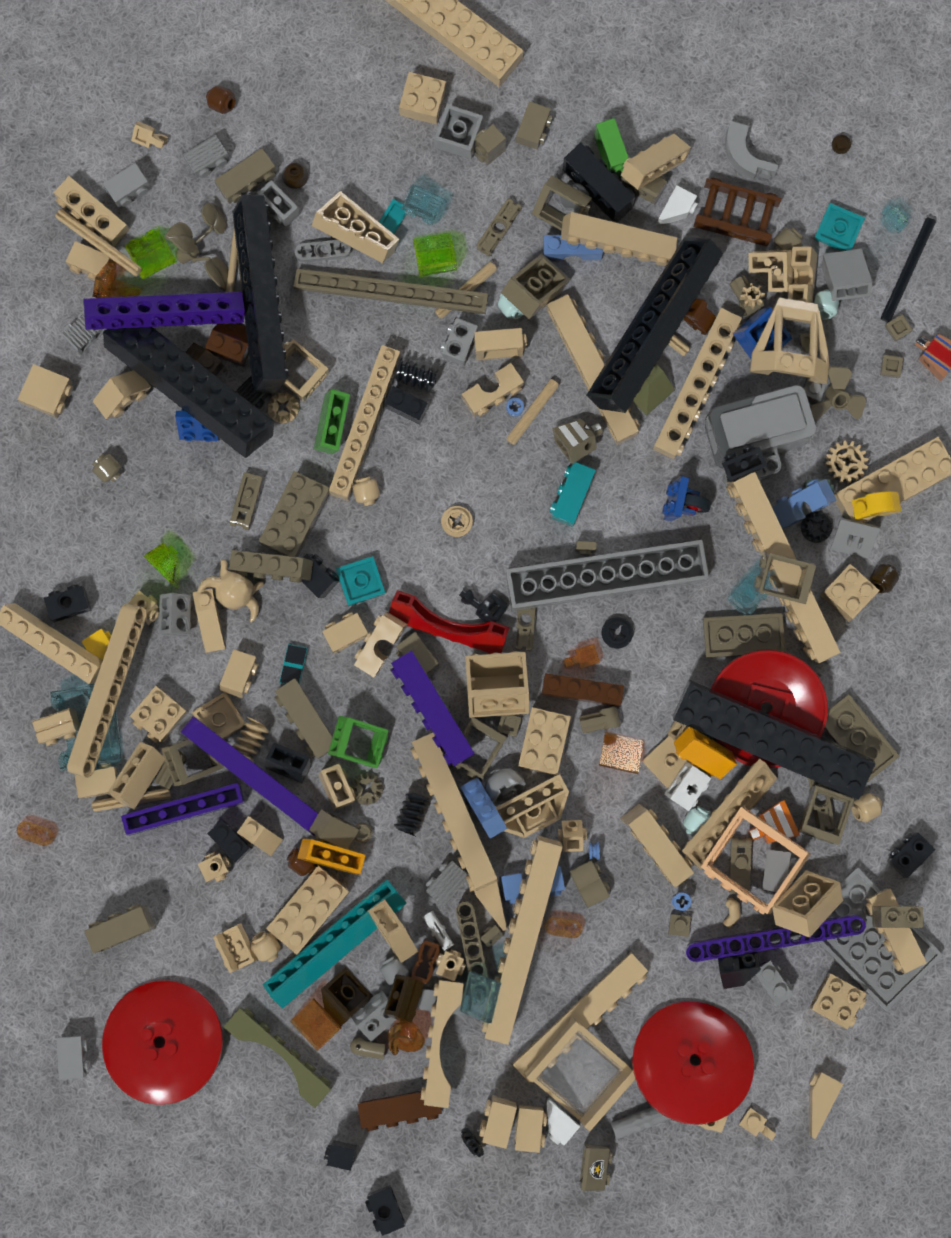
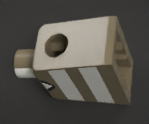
[552,419,603,464]

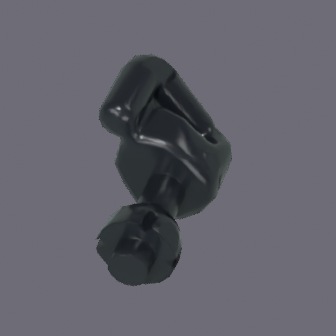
[459,589,507,622]

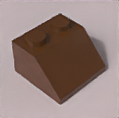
[205,323,249,367]

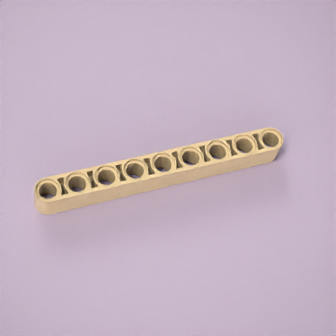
[67,604,147,777]

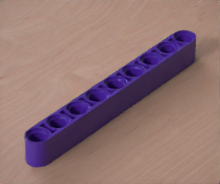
[180,716,319,836]
[686,914,866,962]

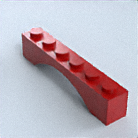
[389,590,510,654]

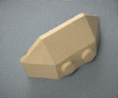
[496,774,569,838]

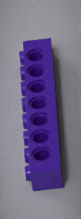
[83,292,244,330]

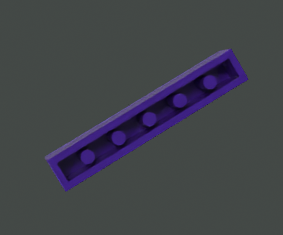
[390,651,475,767]
[121,783,246,836]

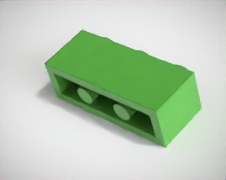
[313,389,350,454]

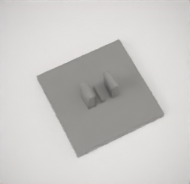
[830,518,880,559]

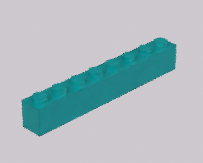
[262,880,407,1009]

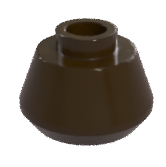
[282,163,308,189]

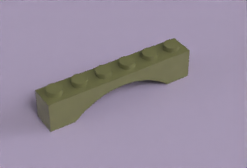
[224,1007,332,1108]

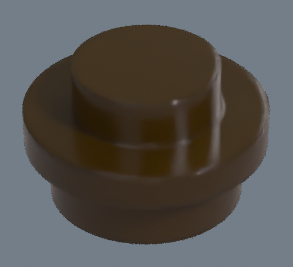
[831,135,851,154]

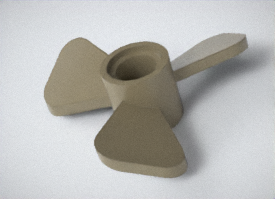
[810,366,866,420]

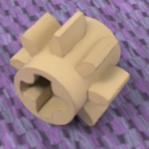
[740,283,765,309]

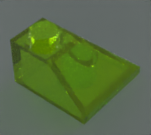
[143,543,180,589]

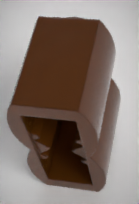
[412,940,439,984]

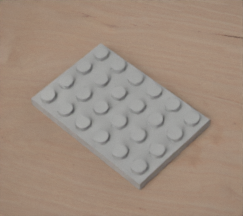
[811,867,943,1012]

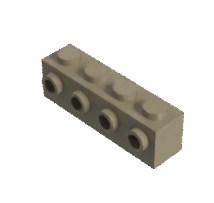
[229,550,313,583]

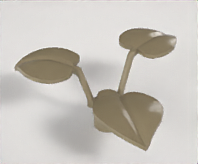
[165,203,228,291]

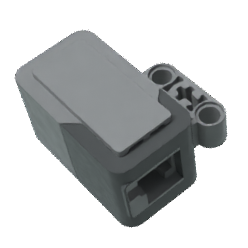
[705,386,816,487]

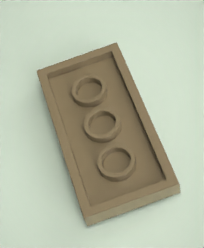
[703,613,785,658]
[824,694,900,781]

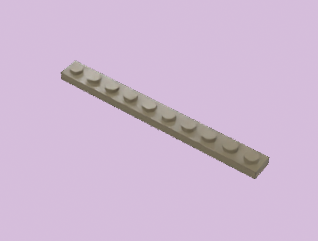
[293,269,488,315]

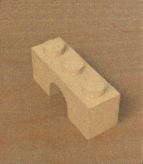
[788,246,817,303]
[462,363,524,417]
[354,612,407,677]

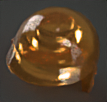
[388,1021,425,1055]

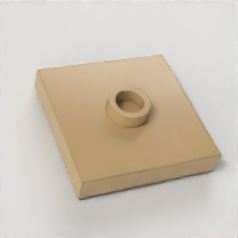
[642,736,692,789]

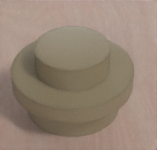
[354,823,373,843]

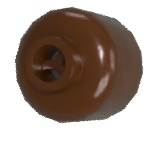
[206,85,236,114]
[286,847,317,876]

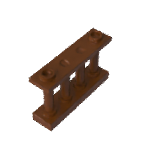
[693,178,782,247]

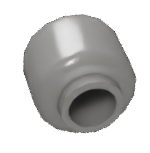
[380,955,410,985]

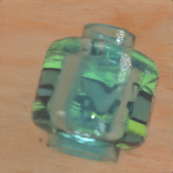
[880,204,909,234]

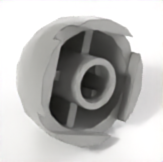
[485,768,526,806]

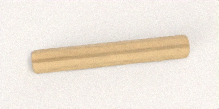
[435,262,497,319]
[507,379,559,445]
[92,788,171,812]

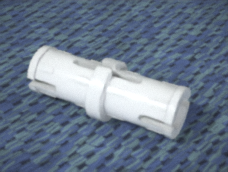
[422,911,455,952]

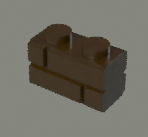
[384,974,424,1023]

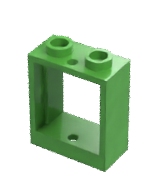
[594,118,629,179]
[328,716,389,769]

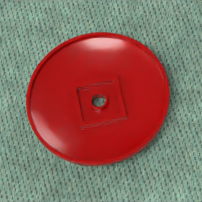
[711,650,828,768]
[102,981,223,1105]
[632,1001,754,1125]

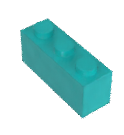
[549,462,596,527]

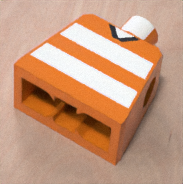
[748,800,800,844]

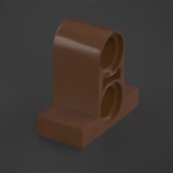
[683,299,716,335]

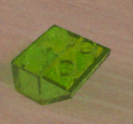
[124,228,177,280]
[413,232,457,277]

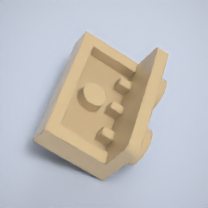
[213,923,258,973]

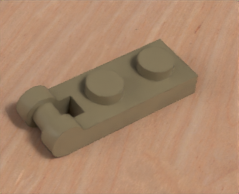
[230,472,263,530]
[729,837,752,893]

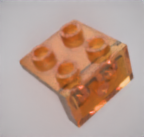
[92,260,143,298]

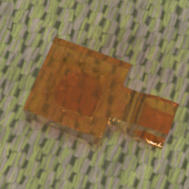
[563,644,600,669]

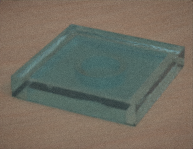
[460,971,501,1023]

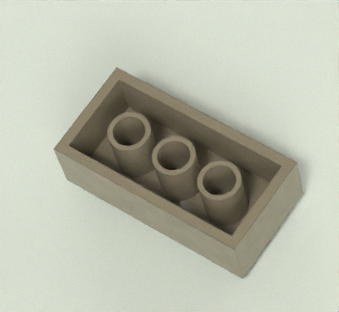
[259,471,330,557]

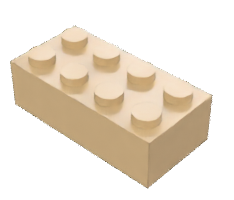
[266,866,350,955]

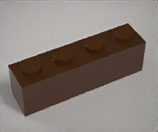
[541,673,624,707]
[357,1091,442,1131]

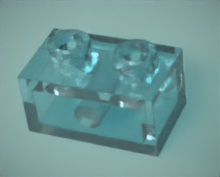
[727,569,772,615]

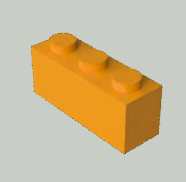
[673,726,737,780]
[297,839,366,875]

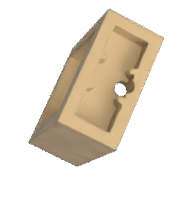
[474,328,527,360]
[283,339,330,402]
[368,900,418,963]

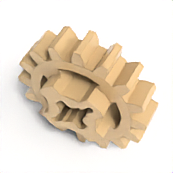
[825,440,869,484]

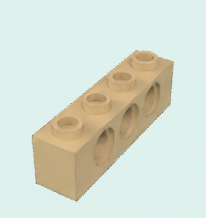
[53,176,129,247]

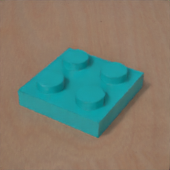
[814,203,865,251]
[336,556,386,607]

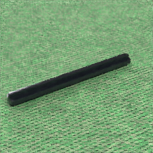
[881,217,936,323]

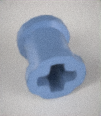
[672,893,691,911]

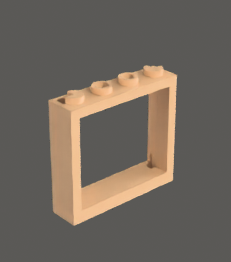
[701,807,811,915]

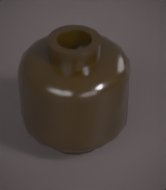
[869,564,899,593]

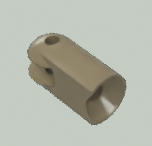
[350,1037,386,1060]

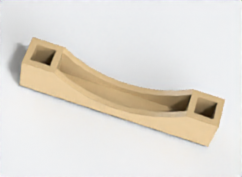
[420,980,464,1108]

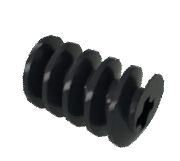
[396,358,439,392]
[394,792,430,837]

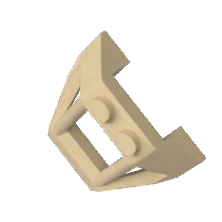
[750,298,829,384]

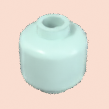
[814,289,839,320]
[498,294,524,319]
[683,806,711,837]

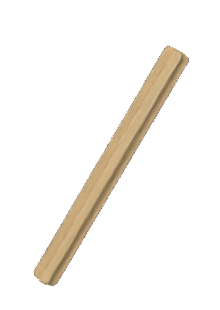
[55,209,142,276]

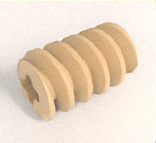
[233,717,269,761]

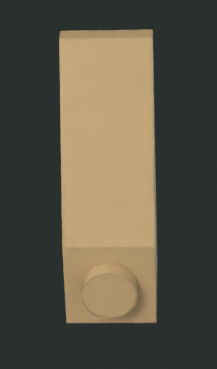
[193,589,225,653]
[469,870,507,931]
[809,1071,843,1139]

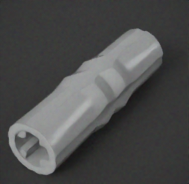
[611,1107,669,1139]

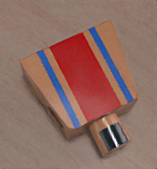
[915,334,951,381]

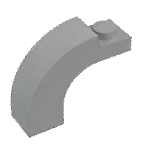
[725,121,778,180]

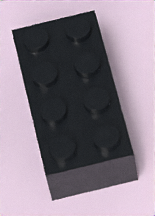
[562,142,635,223]

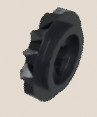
[801,512,832,543]
[601,617,633,649]
[461,1127,484,1158]

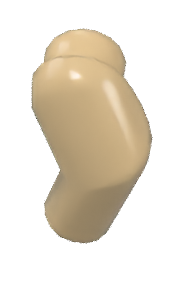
[723,898,741,929]

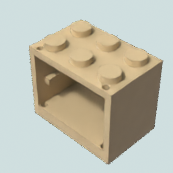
[465,651,529,718]

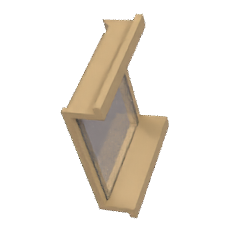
[524,1017,635,1131]

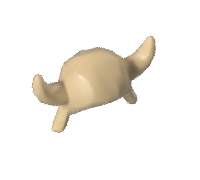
[198,560,264,622]

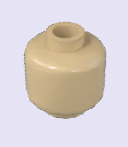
[352,476,380,506]
[851,793,882,823]
[250,931,281,962]

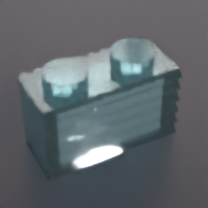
[401,184,447,225]

